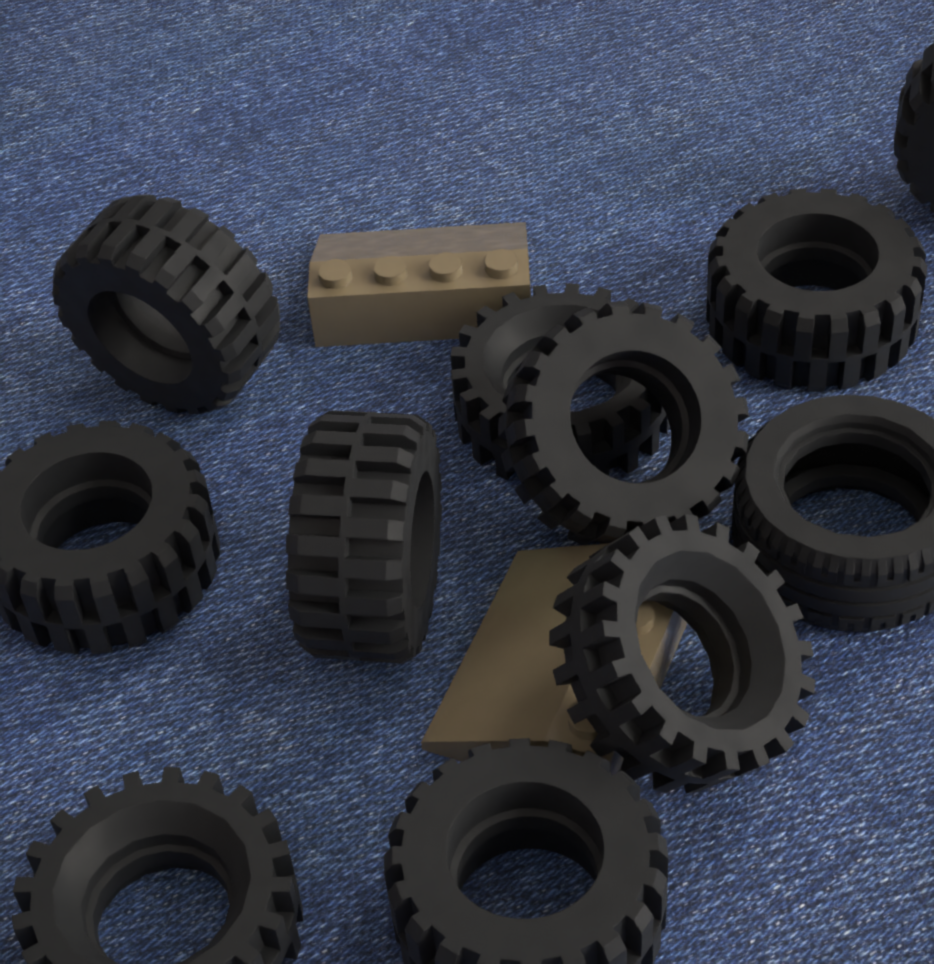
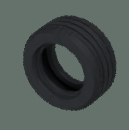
[732,395,934,632]

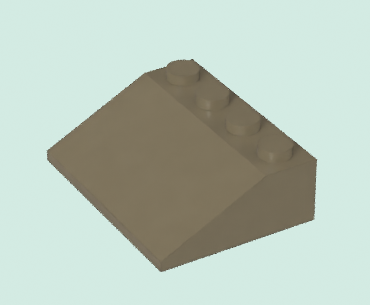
[307,222,531,347]
[421,543,687,775]

